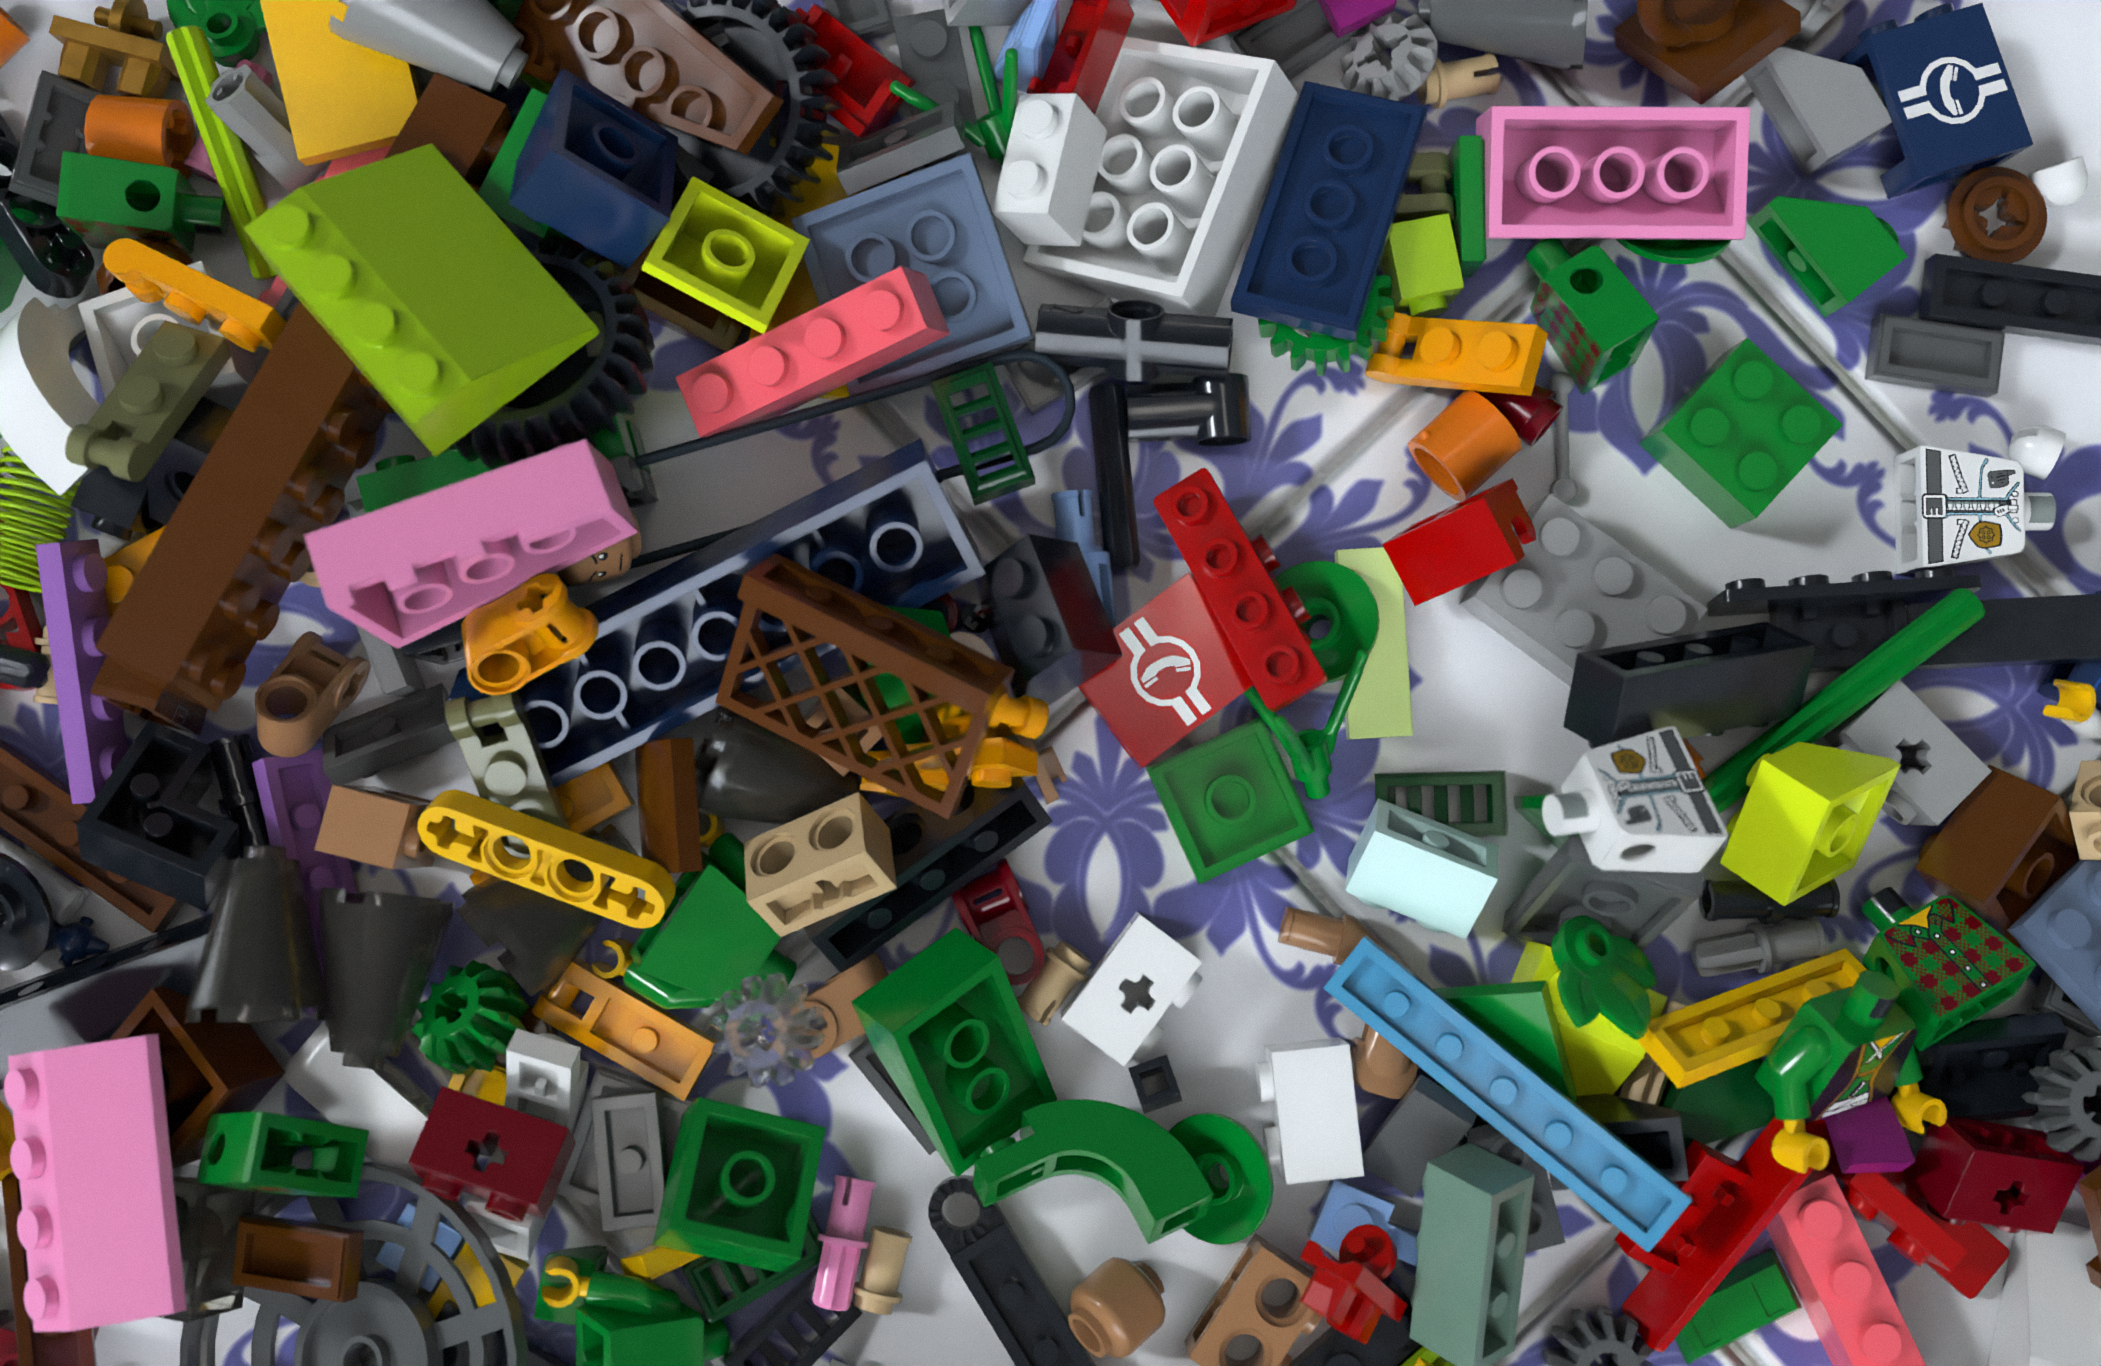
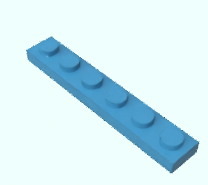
[1323,935,1692,1253]

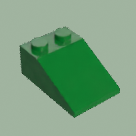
[851,927,1058,1177]

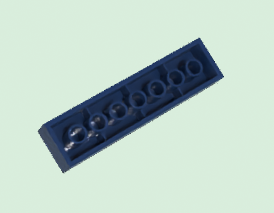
[448,439,986,788]

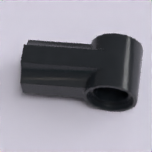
[1126,373,1252,446]

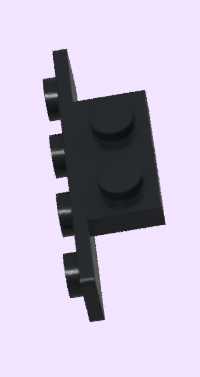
[1707,567,1982,673]
[1887,1012,2101,1130]

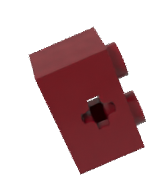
[408,1086,576,1223]
[1906,1115,2084,1234]

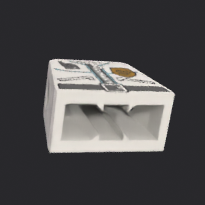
[1894,446,2057,574]
[1542,726,1729,873]

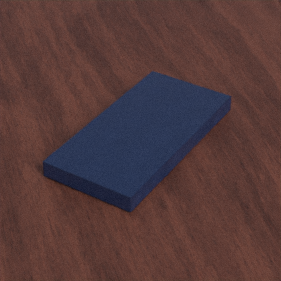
[1230,81,1428,342]

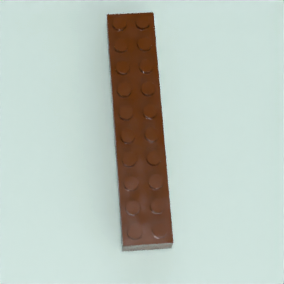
[94,73,513,713]

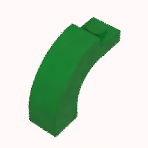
[973,1099,1214,1245]

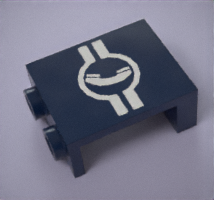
[1838,3,2033,199]

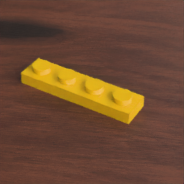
[1636,948,1867,1089]

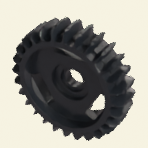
[647,0,843,218]
[448,240,655,470]

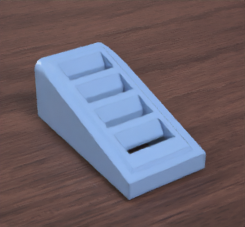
[993,0,1059,93]

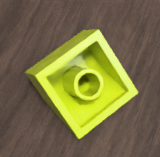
[641,176,810,334]
[1720,742,1901,906]
[1511,941,1668,1096]

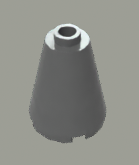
[1419,0,1588,70]

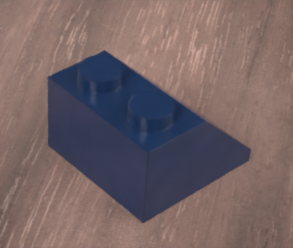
[509,68,678,269]

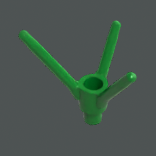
[889,26,1018,170]
[1243,649,1369,799]

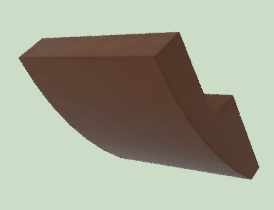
[634,738,702,873]

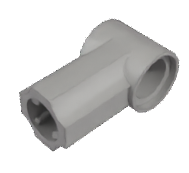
[205,64,332,193]

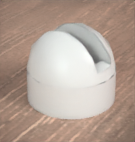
[2029,156,2088,207]
[2008,425,2066,480]

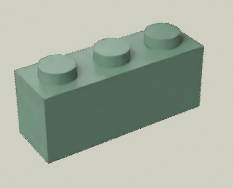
[1409,1142,1535,1366]

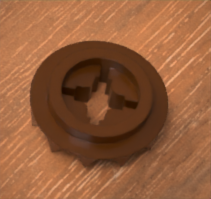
[1942,166,2047,264]

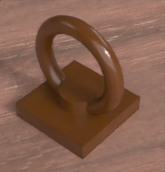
[1614,0,1801,105]

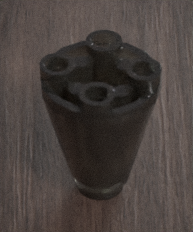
[695,693,870,825]
[455,823,640,997]

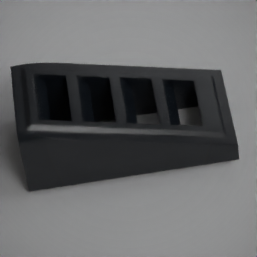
[720,1265,863,1366]

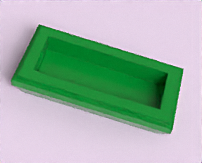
[1675,1248,1802,1364]

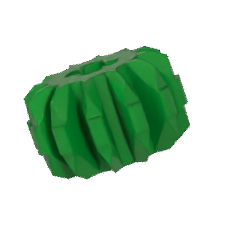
[411,960,530,1077]

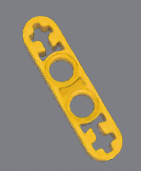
[418,789,676,929]

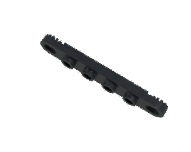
[928,1175,1096,1366]

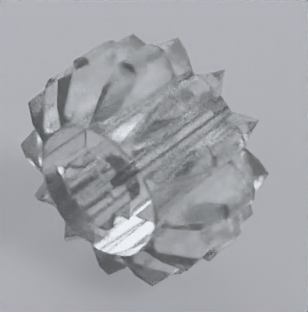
[708,973,826,1088]

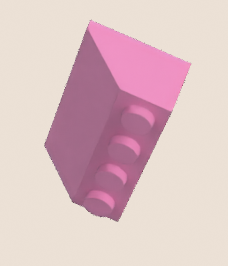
[1476,106,1750,240]
[4,1033,187,1332]

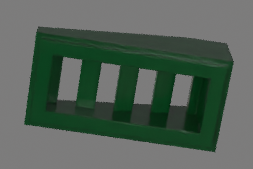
[930,361,1035,506]
[1375,770,1508,836]
[682,1210,823,1324]

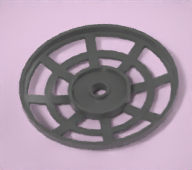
[180,1162,528,1366]

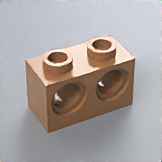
[314,785,441,870]
[1184,1233,1323,1366]

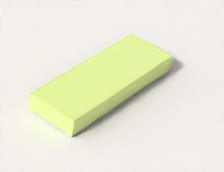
[1334,547,1413,740]

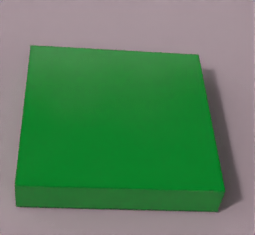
[1145,716,1315,884]
[1434,980,1577,1102]

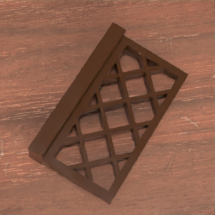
[715,553,1015,820]

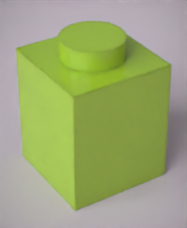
[1381,213,1464,318]

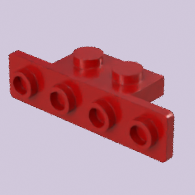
[1153,468,1327,712]
[1615,1117,1813,1353]
[1805,1120,2010,1299]

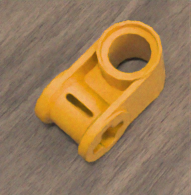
[461,573,599,695]

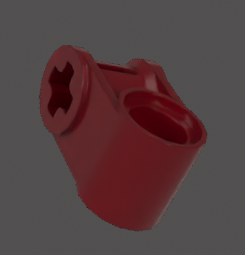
[951,857,1045,986]

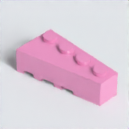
[304,439,638,649]

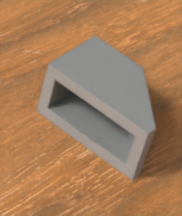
[1743,46,1892,178]

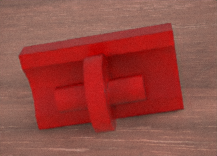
[1300,1224,1408,1345]

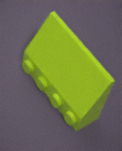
[243,143,600,457]

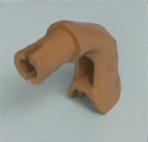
[1278,906,1418,1099]

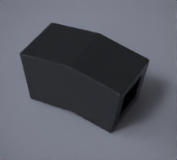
[1128,1054,1182,1114]

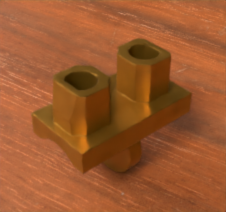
[49,0,182,99]

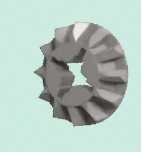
[1339,11,1438,101]

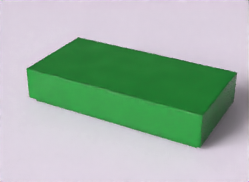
[1447,135,1487,277]

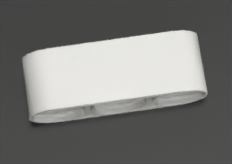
[283,1018,435,1176]

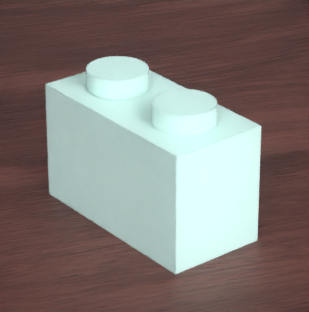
[1345,798,1498,940]

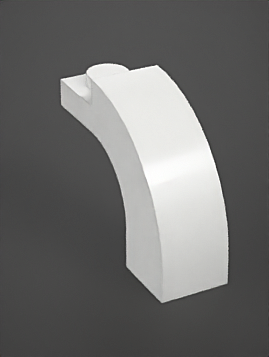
[0,297,121,496]
[465,1029,589,1261]

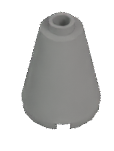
[329,0,529,93]

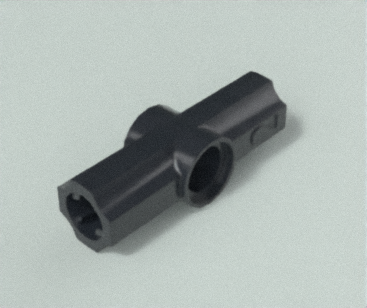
[1035,300,1234,381]

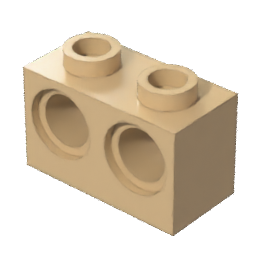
[744,792,897,937]

